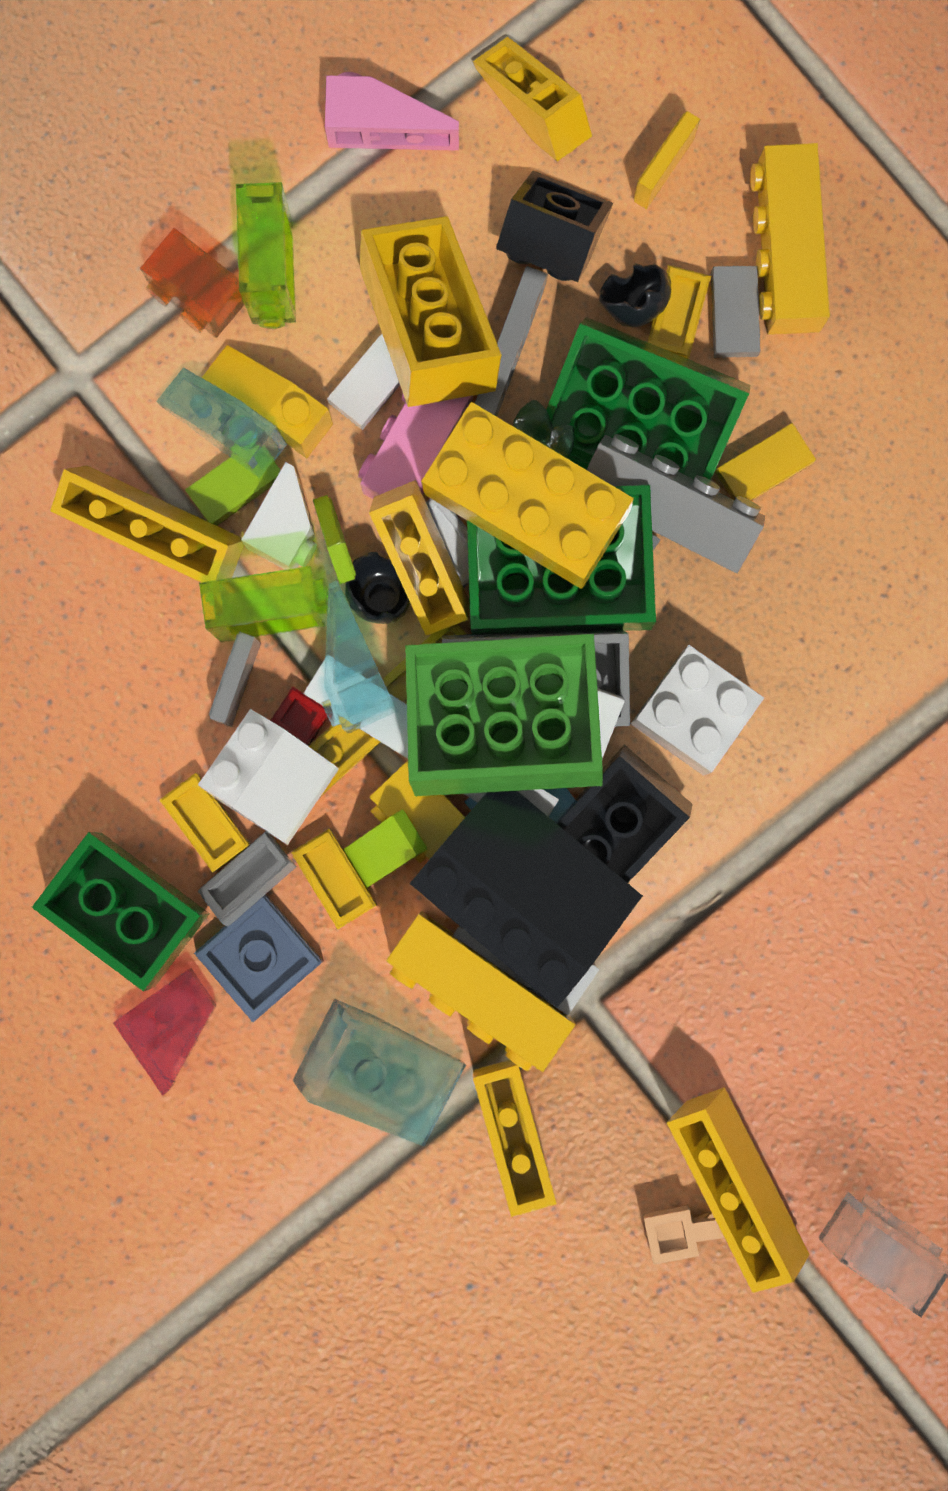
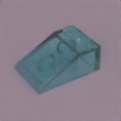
[292,999,466,1146]

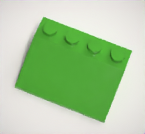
[405,634,603,796]

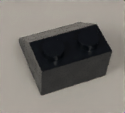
[496,171,613,282]

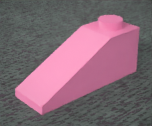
[325,72,459,150]

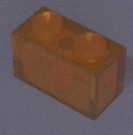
[140,228,250,338]

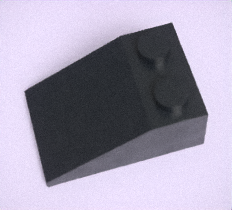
[556,744,693,883]

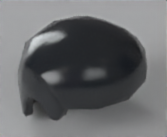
[599,263,672,327]
[345,552,411,624]

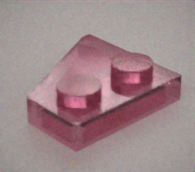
[113,968,217,1096]

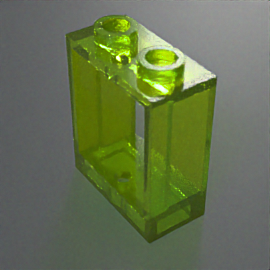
[236,182,296,329]
[199,566,332,642]

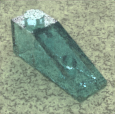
[156,367,287,479]
[322,580,398,734]

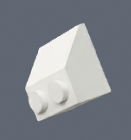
[198,709,339,845]

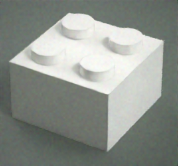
[631,645,764,776]

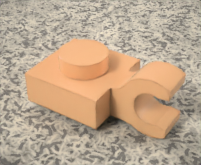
[643,1205,725,1265]

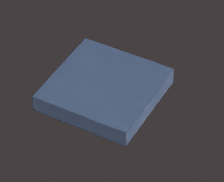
[194,894,323,1022]

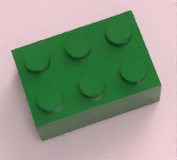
[31,832,210,992]

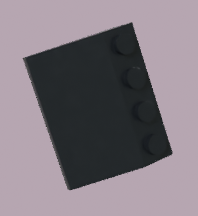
[409,791,643,1008]

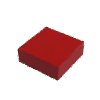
[270,686,331,746]

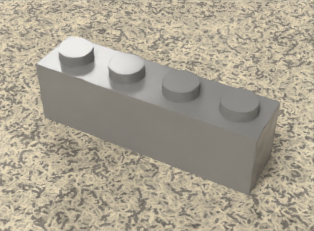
[587,434,765,574]

